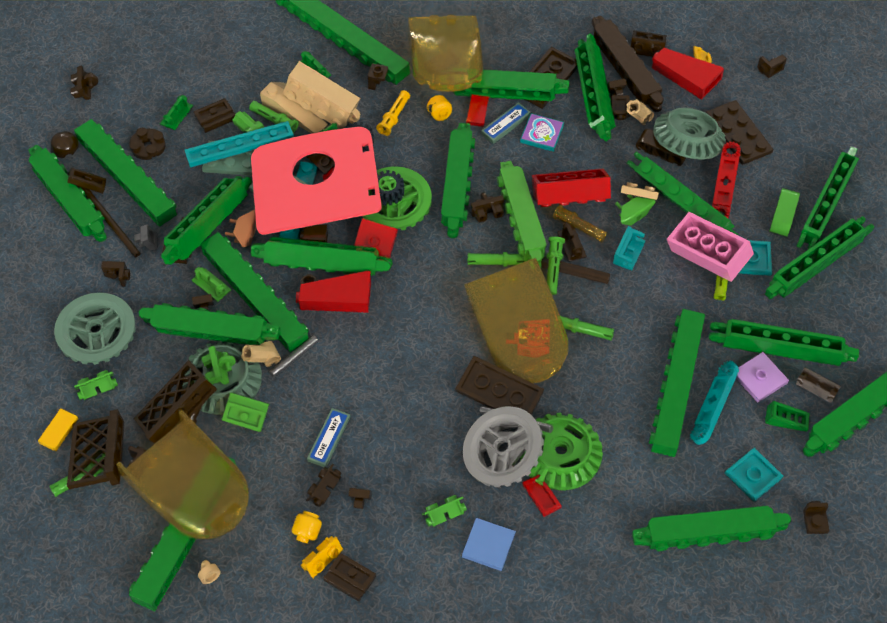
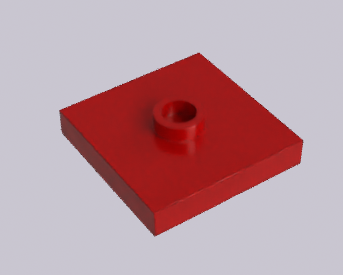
[354,218,398,258]

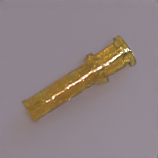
[553,205,607,243]

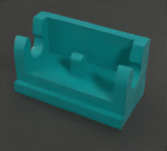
[613,226,645,271]

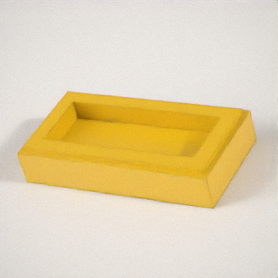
[38,408,79,451]

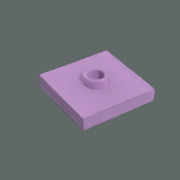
[736,352,789,403]

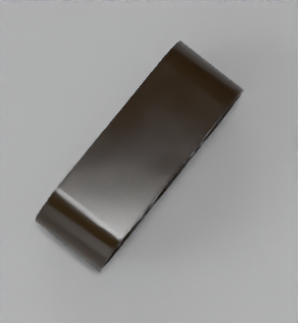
[636,129,686,166]

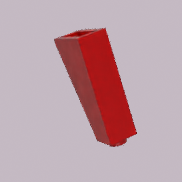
[652,48,724,100]
[296,271,371,313]

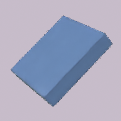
[462,518,516,571]

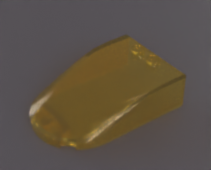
[408,15,483,91]
[464,258,569,383]
[116,410,249,539]

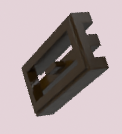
[67,168,106,194]

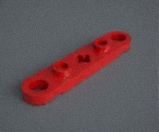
[712,142,741,219]

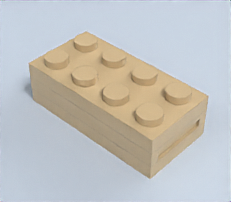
[283,61,361,129]

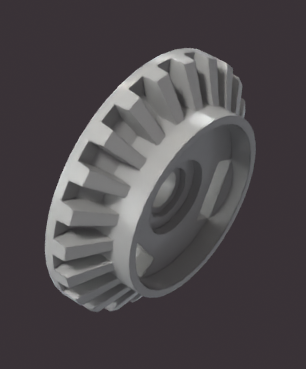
[463,406,544,488]

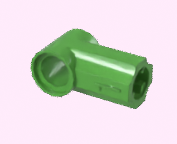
[233,111,265,133]

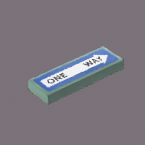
[481,102,531,144]
[307,408,351,467]

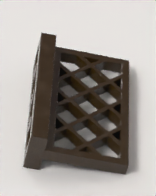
[133,360,217,449]
[67,409,125,489]

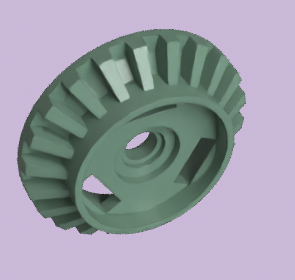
[653,108,726,159]
[54,293,136,365]
[182,341,262,415]

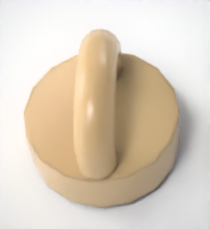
[198,560,220,584]

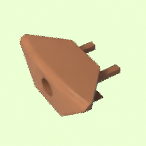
[225,210,256,247]

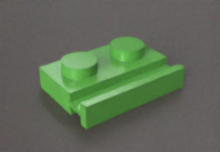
[222,392,270,432]

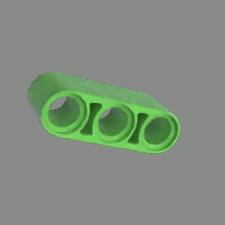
[769,188,800,237]

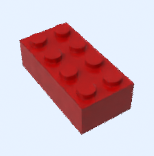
[532,168,611,207]

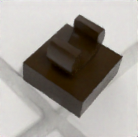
[607,79,627,95]
[192,294,214,310]
[349,488,372,509]

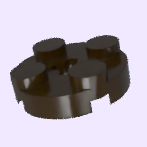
[129,127,166,160]

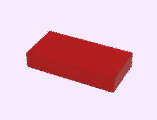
[466,94,489,127]
[522,475,562,517]

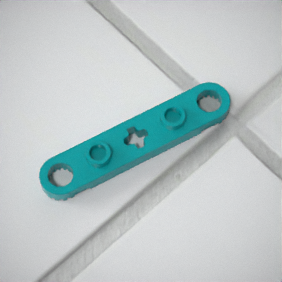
[690,361,739,445]

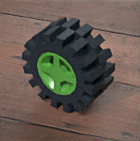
[371,170,405,206]

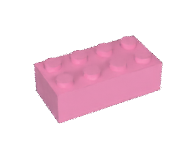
[667,212,754,282]

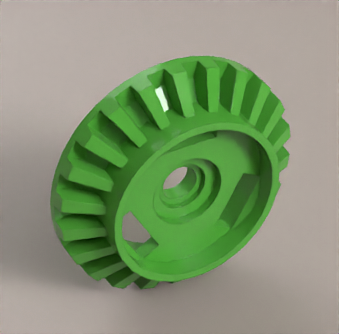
[363,167,432,231]
[520,413,603,490]

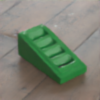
[765,401,810,432]

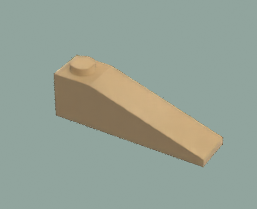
[260,82,328,134]

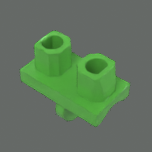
[201,346,236,385]

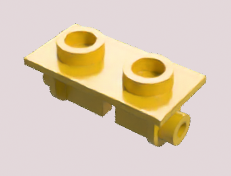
[300,536,343,578]

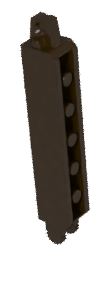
[592,15,664,112]

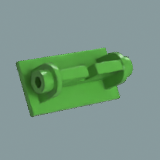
[192,267,231,302]
[74,370,118,400]
[422,495,467,527]

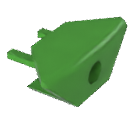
[615,194,655,226]

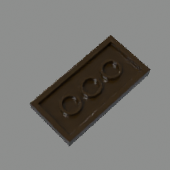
[526,46,578,109]
[706,100,774,165]
[455,356,544,415]

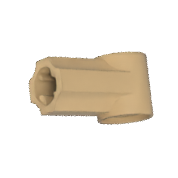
[627,99,654,125]
[241,341,281,367]

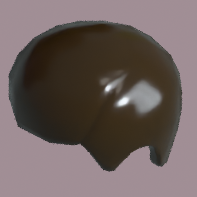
[51,131,79,158]

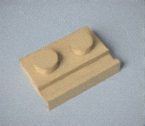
[621,182,659,200]

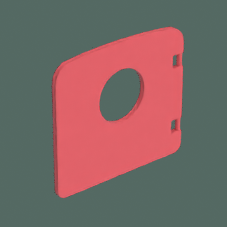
[251,127,382,235]

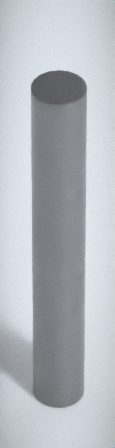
[269,335,318,377]

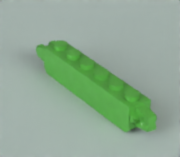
[497,161,546,271]

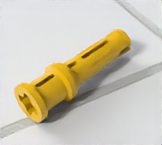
[376,90,410,136]

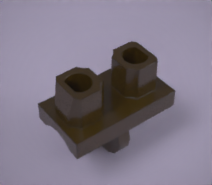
[70,65,98,100]
[470,192,504,223]

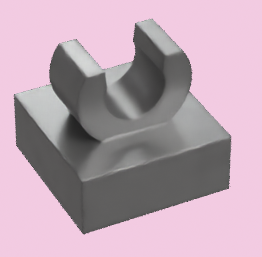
[134,225,157,250]

